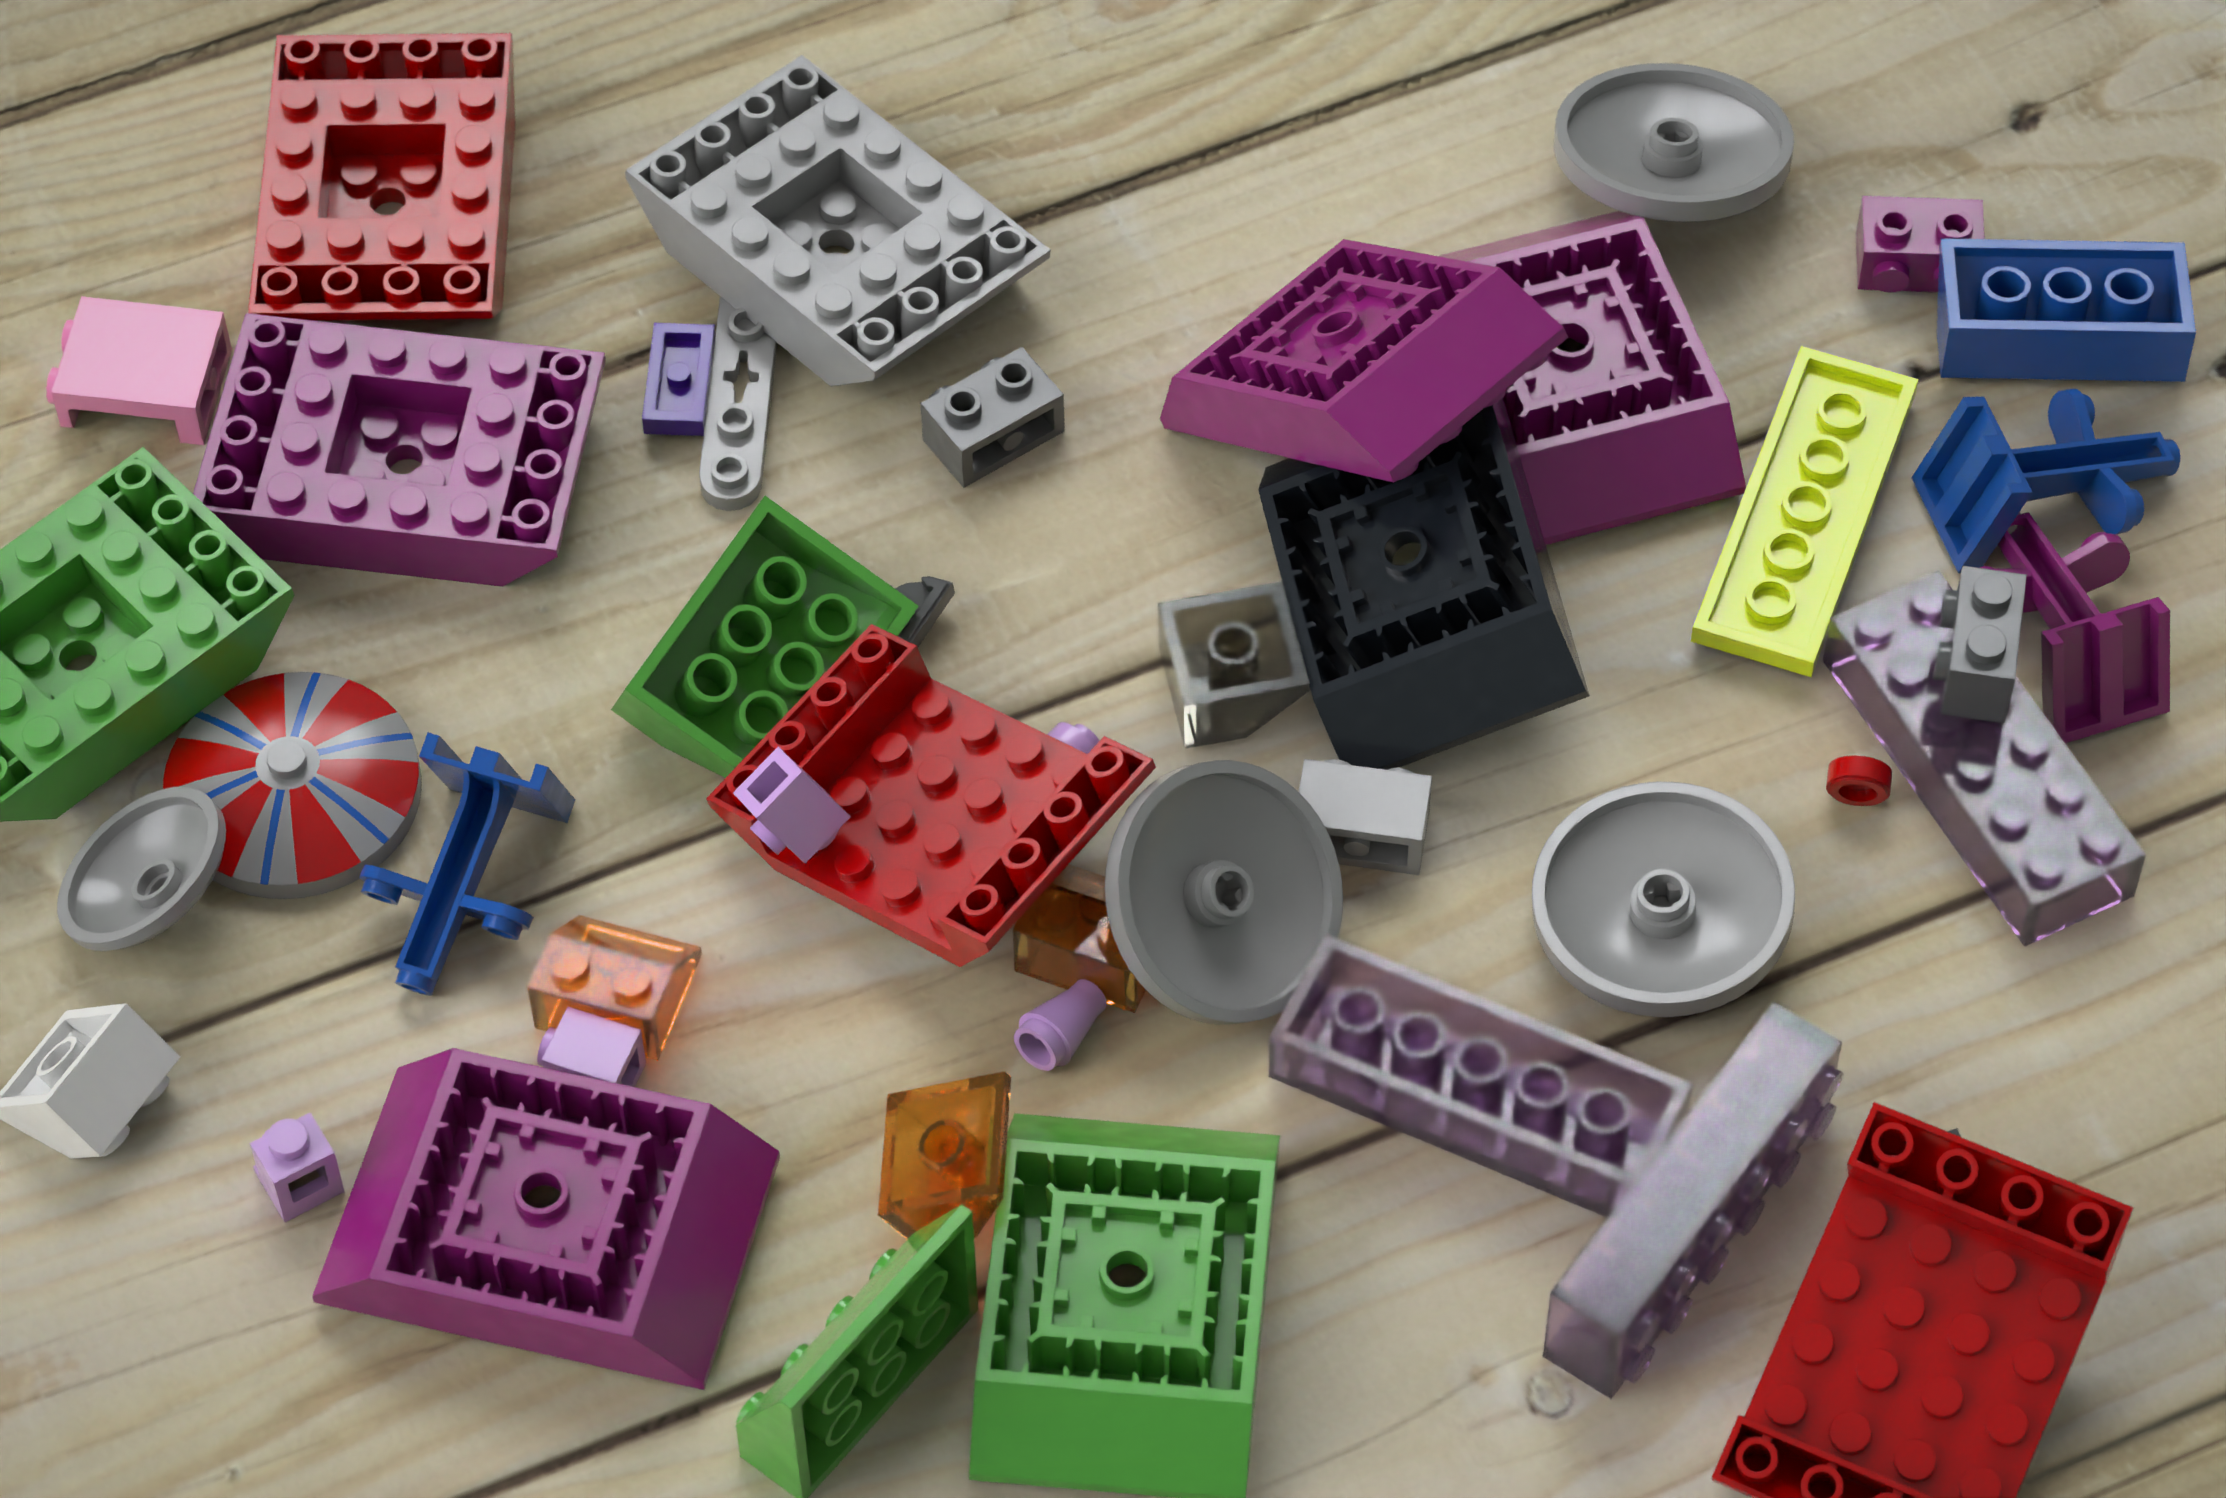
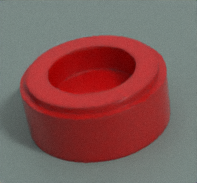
[1826,755,1892,806]

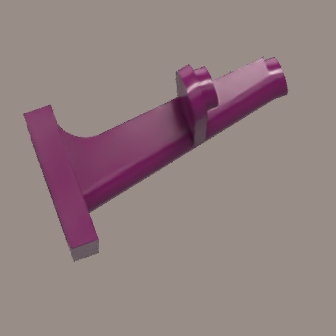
[1979,512,2170,747]

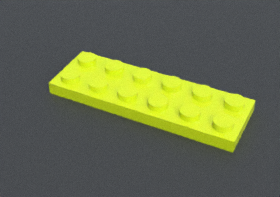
[1690,346,1919,677]

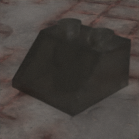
[1158,581,1310,749]

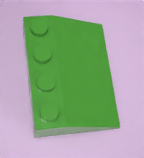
[611,496,919,778]
[736,1204,978,1498]

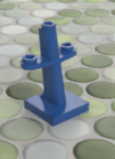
[1911,389,2181,573]
[359,732,576,996]

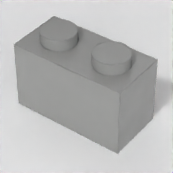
[1299,759,1432,875]

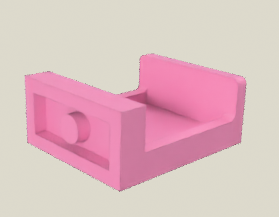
[46,296,232,445]

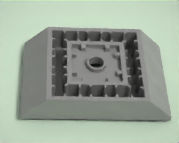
[626,55,1050,386]

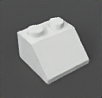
[0,1003,180,1159]

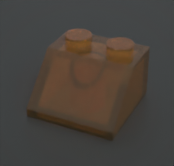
[1013,864,1146,1013]
[527,915,702,1061]
[878,1071,1011,1239]

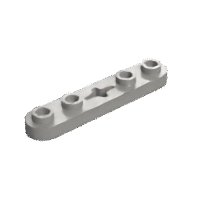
[699,296,778,511]

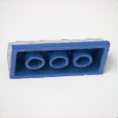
[1937,238,2196,382]

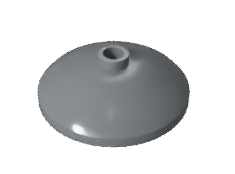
[57,787,226,951]

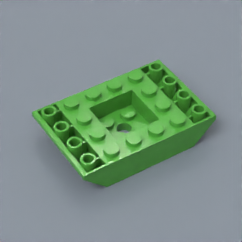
[0,447,295,822]
[969,1113,1280,1498]

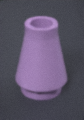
[1014,979,1107,1071]

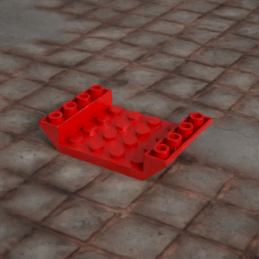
[706,624,1156,967]
[1711,1102,2134,1498]

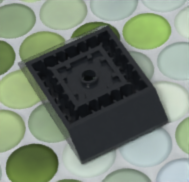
[1258,398,1590,770]

